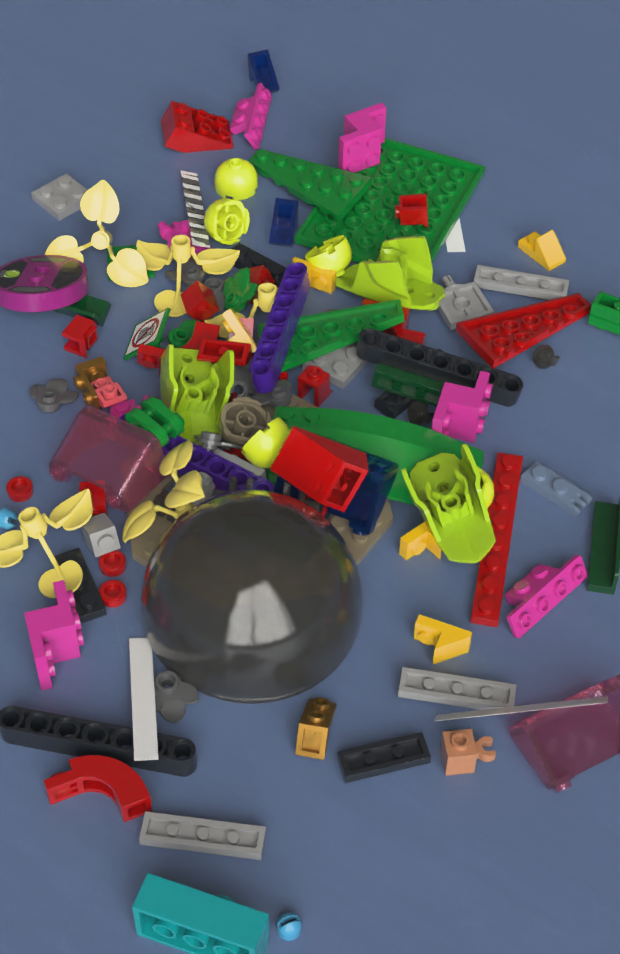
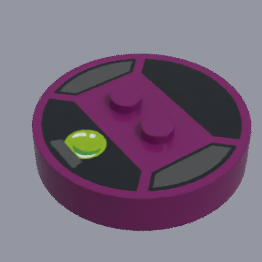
[0,255,89,312]

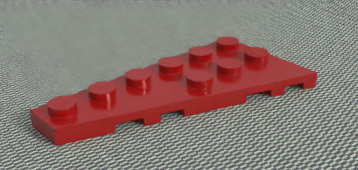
[456,293,591,369]

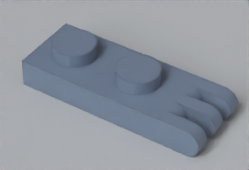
[520,461,593,517]

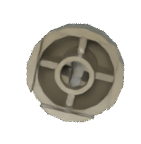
[218,397,271,450]

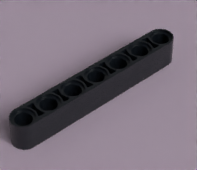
[356,328,523,407]
[0,706,197,777]

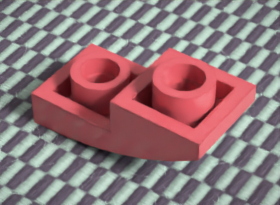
[90,376,127,408]

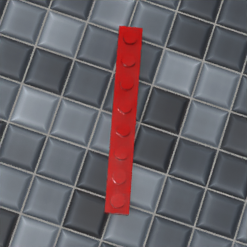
[470,452,523,628]

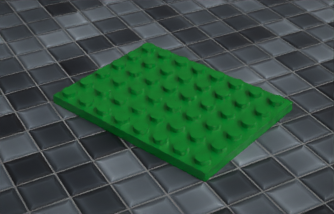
[295,138,486,263]

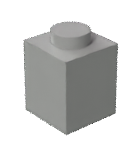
[81,512,121,558]

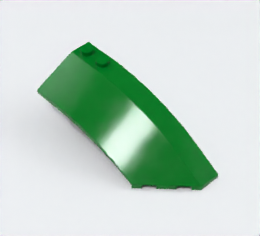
[267,406,484,506]

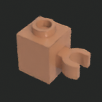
[440,729,496,776]

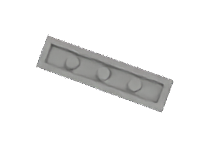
[473,265,570,300]
[398,667,517,715]
[139,811,266,860]

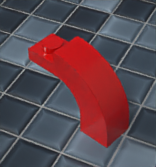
[137,321,220,377]
[43,755,152,823]

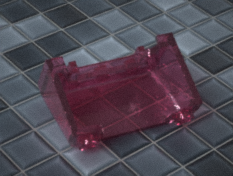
[49,405,168,513]
[506,674,620,793]

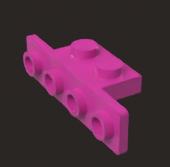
[230,83,272,150]
[505,555,588,638]

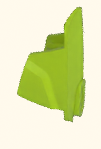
[335,236,445,311]
[160,344,234,446]
[401,443,496,563]

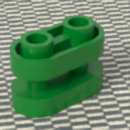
[125,396,184,450]

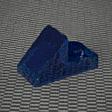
[248,49,280,93]
[269,198,299,247]

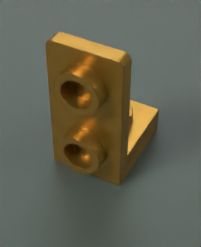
[73,356,108,414]
[295,697,337,760]

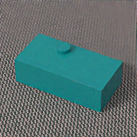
[132,873,269,954]

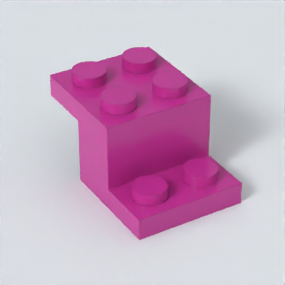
[338,102,386,173]
[432,371,493,443]
[24,580,84,691]

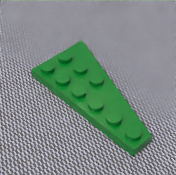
[248,149,372,223]
[257,299,404,373]

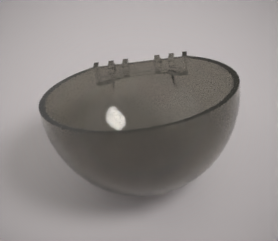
[140,476,363,704]

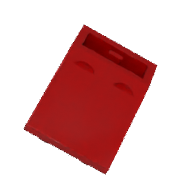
[161,101,234,153]
[270,426,368,512]

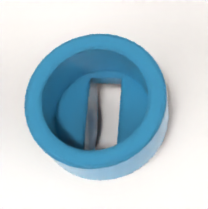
[0,506,18,530]
[276,911,302,941]

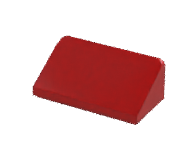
[197,338,252,366]

